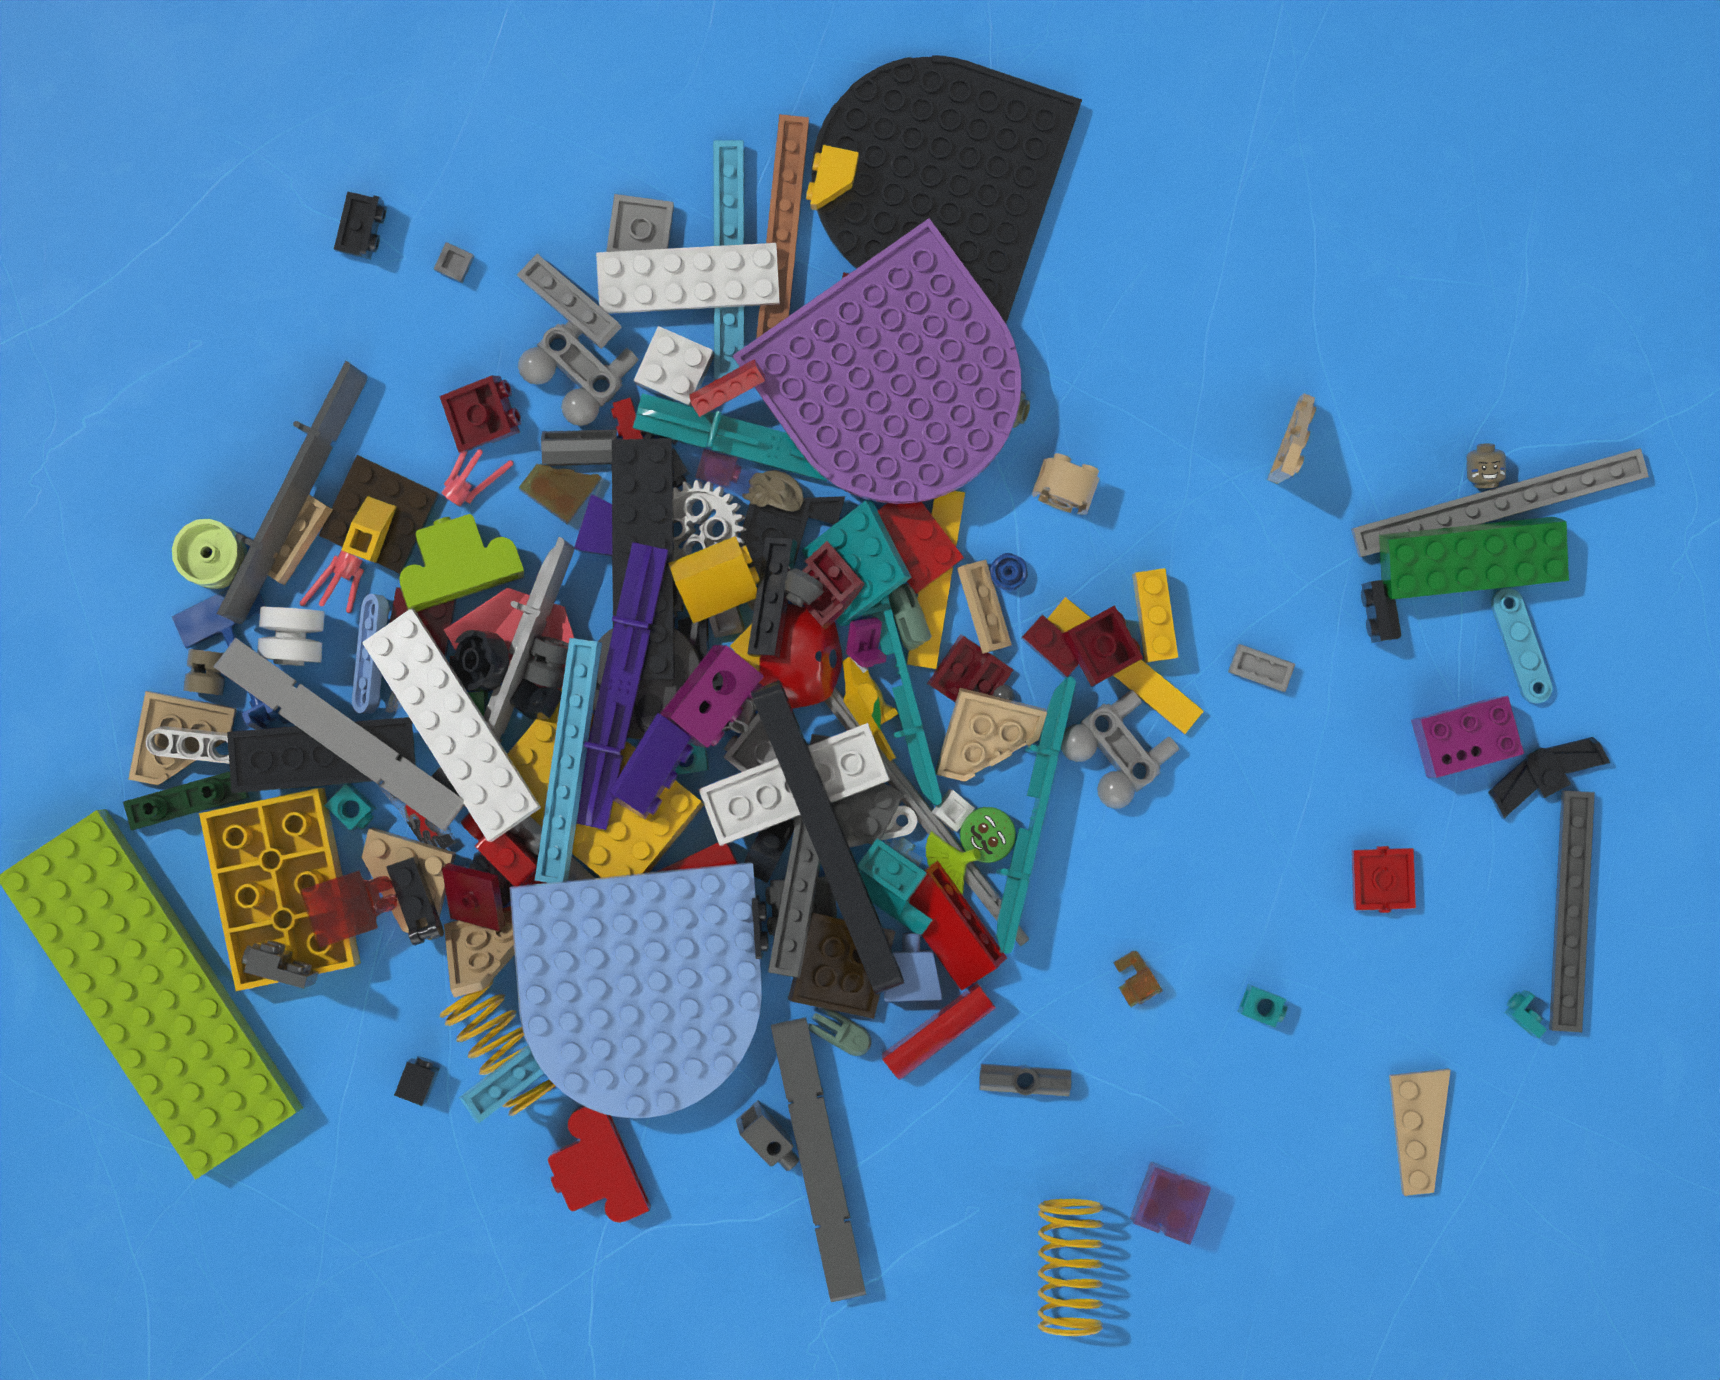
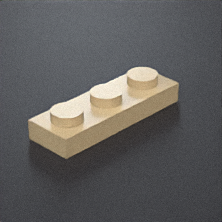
[268,495,333,585]
[957,560,1012,654]

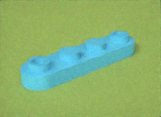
[1491,588,1552,703]

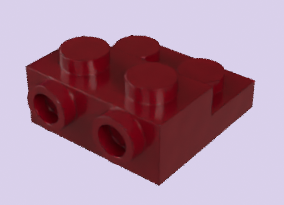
[439,375,522,453]
[1062,605,1143,687]

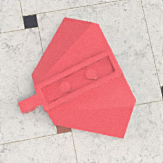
[444,575,575,690]

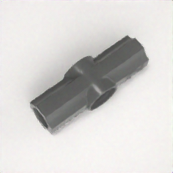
[979,1064,1071,1096]

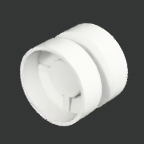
[257,607,325,666]

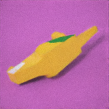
[842,656,899,761]

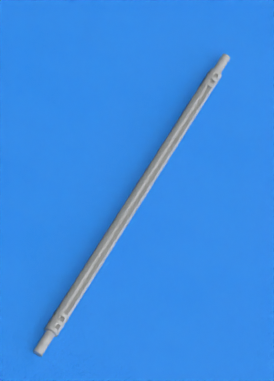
[746,586,1029,946]

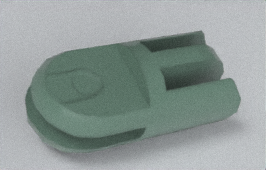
[889,584,931,651]
[808,1007,871,1056]

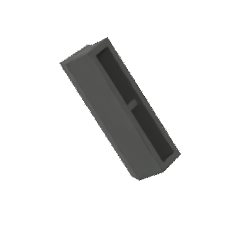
[541,430,617,466]

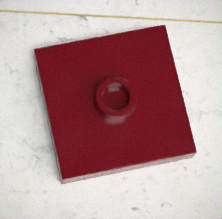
[442,863,506,931]

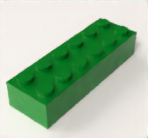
[1379,516,1569,599]

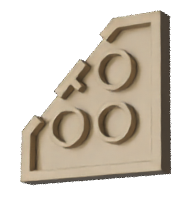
[1267,393,1316,484]
[935,688,1047,782]
[128,691,237,785]
[361,827,456,940]
[444,906,515,997]

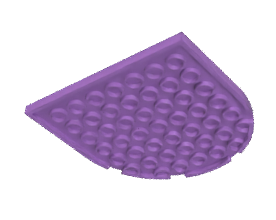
[733,218,1021,504]

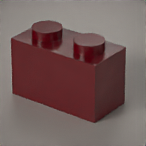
[1020,615,1079,678]

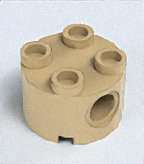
[1032,453,1100,515]

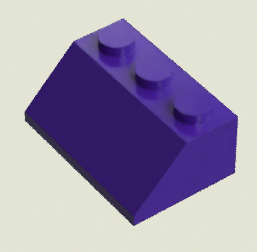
[609,713,694,820]

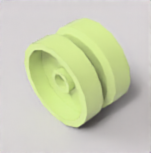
[172,519,247,589]

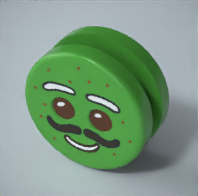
[960,807,1016,863]

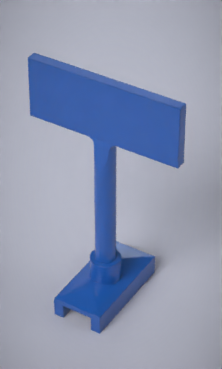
[172,588,290,730]

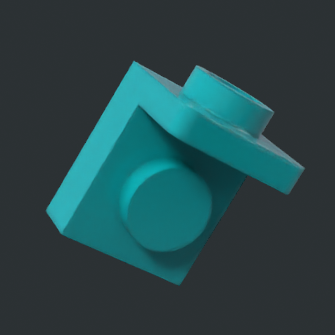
[1504,990,1547,1038]

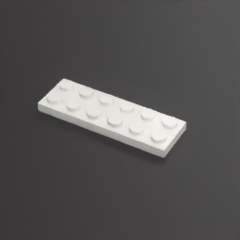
[596,243,780,314]
[699,723,890,846]

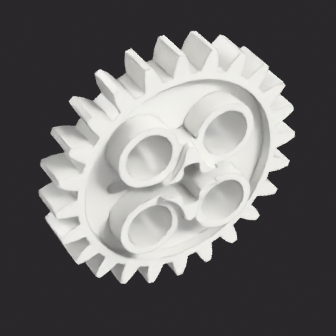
[673,480,746,561]

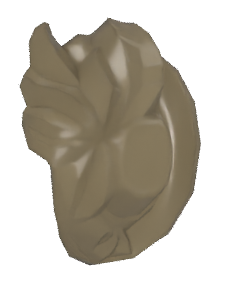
[742,470,804,512]

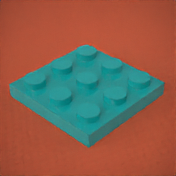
[802,500,911,626]

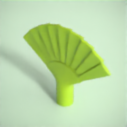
[925,831,981,895]

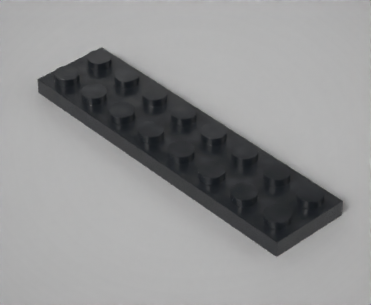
[612,438,675,681]

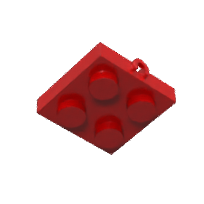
[1352,846,1416,913]

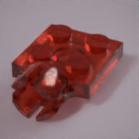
[300,870,397,948]

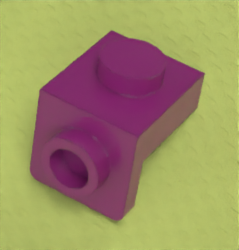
[846,617,887,667]

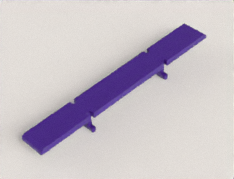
[576,542,668,830]

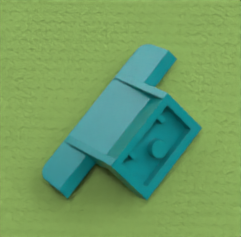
[857,838,932,934]

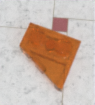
[519,464,602,525]

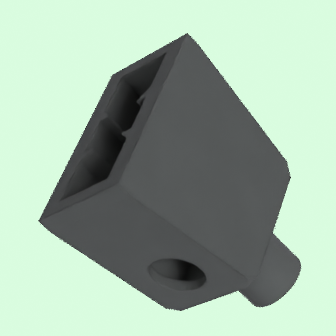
[736,1100,799,1171]

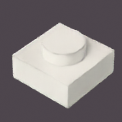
[931,789,975,832]

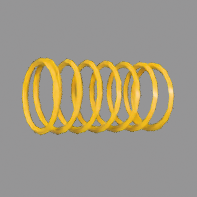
[440,979,555,1116]
[1037,1199,1104,1336]

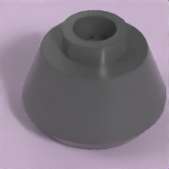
[784,568,824,607]

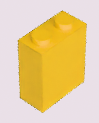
[668,536,760,624]

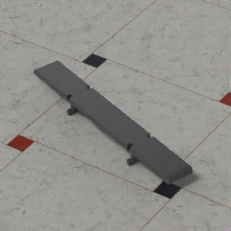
[216,361,368,624]
[771,1017,866,1303]

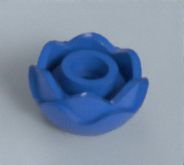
[990,553,1028,591]

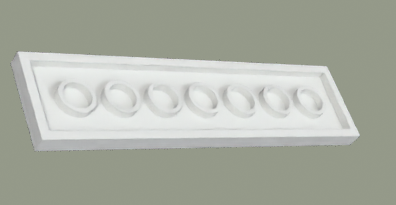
[362,608,541,842]

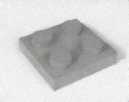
[606,194,674,252]

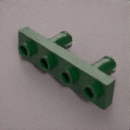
[123,771,249,830]

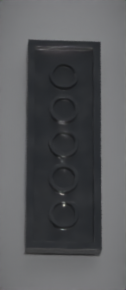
[227,717,416,793]

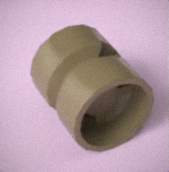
[183,649,225,695]

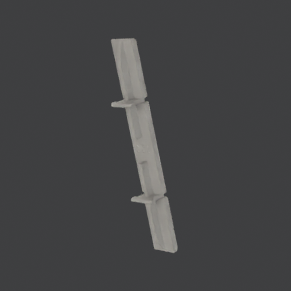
[459,537,574,807]
[214,638,465,832]

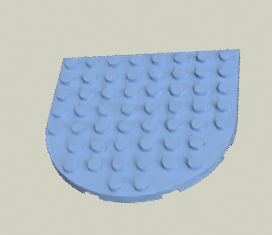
[510,862,762,1118]

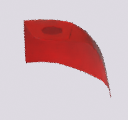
[759,604,843,709]

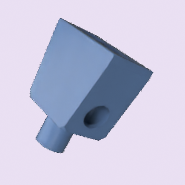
[884,933,942,1002]

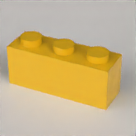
[1132,568,1178,663]

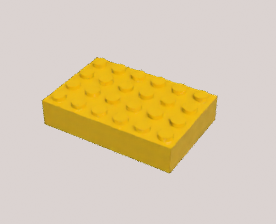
[507,688,704,878]
[199,788,361,991]

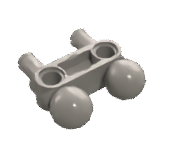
[518,321,639,426]
[1061,690,1180,809]

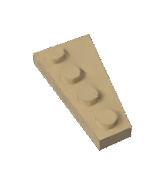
[1389,1068,1451,1196]

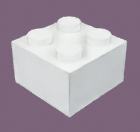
[634,326,714,407]

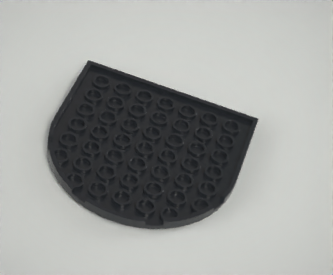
[812,55,1082,323]

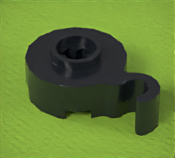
[449,630,509,692]

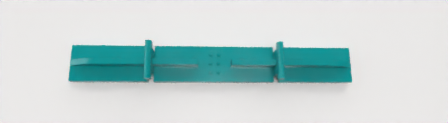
[633,393,827,482]
[861,595,942,806]
[996,676,1076,954]

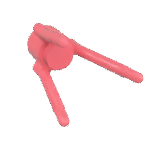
[441,449,514,507]
[300,551,364,613]

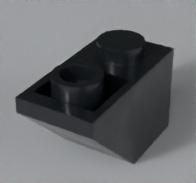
[744,819,794,883]

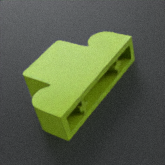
[399,514,524,612]

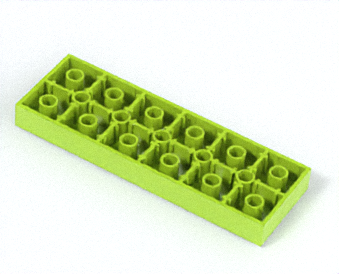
[0,809,303,1180]

